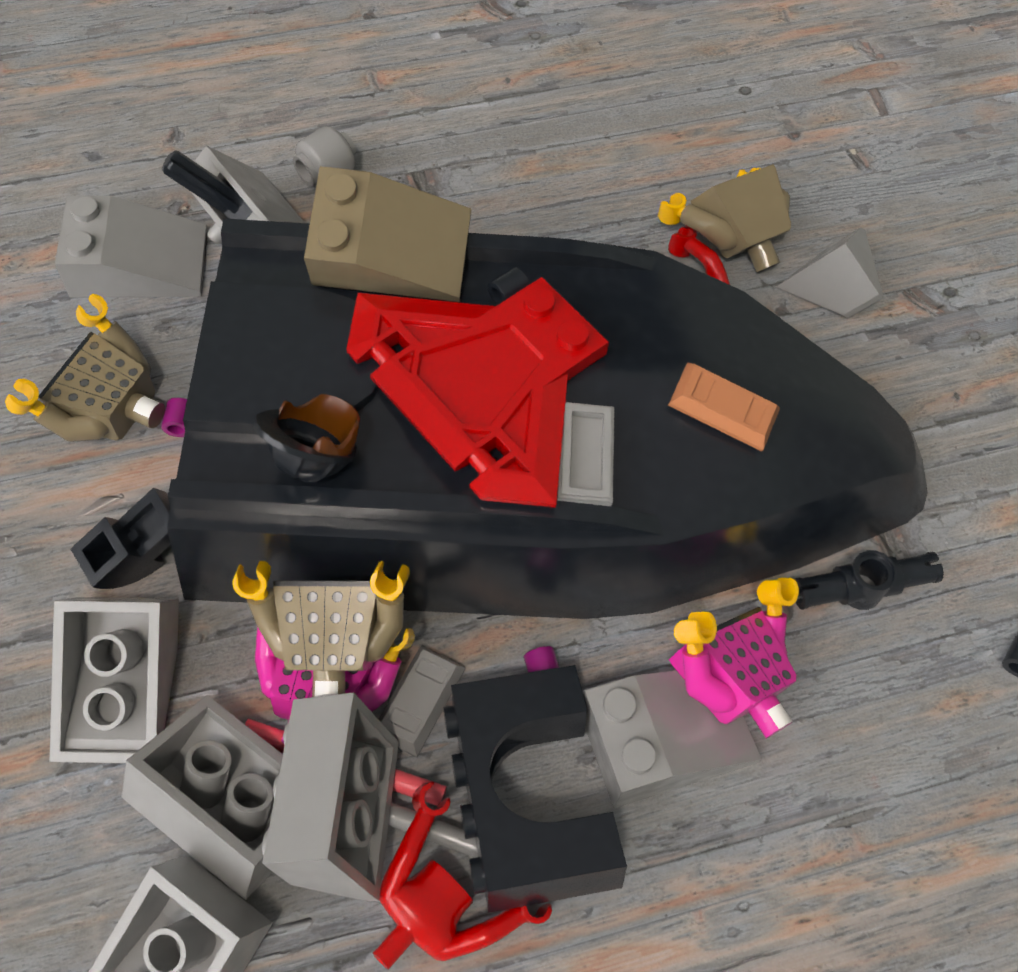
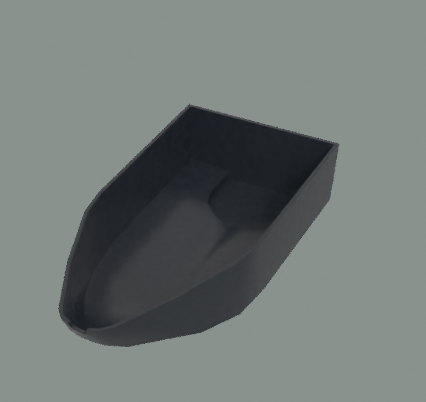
[167,218,928,619]

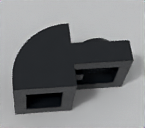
[70,488,171,589]

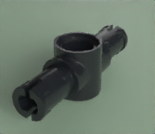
[795,550,944,610]

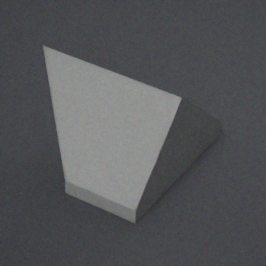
[776,227,884,319]

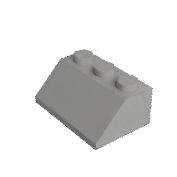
[262,692,399,902]
[121,695,283,900]

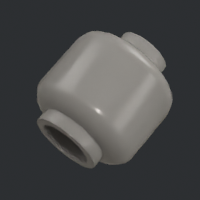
[293,126,356,186]

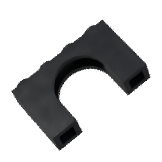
[443,665,627,913]

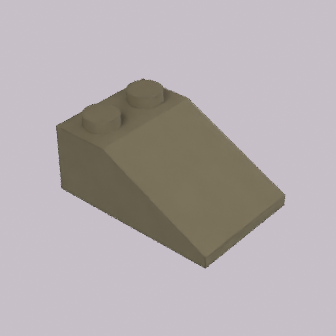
[304,166,471,302]

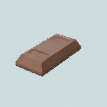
[668,363,780,452]

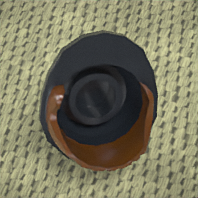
[254,394,360,482]

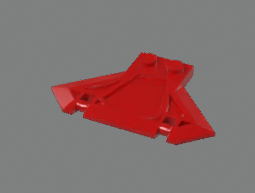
[347,277,609,508]

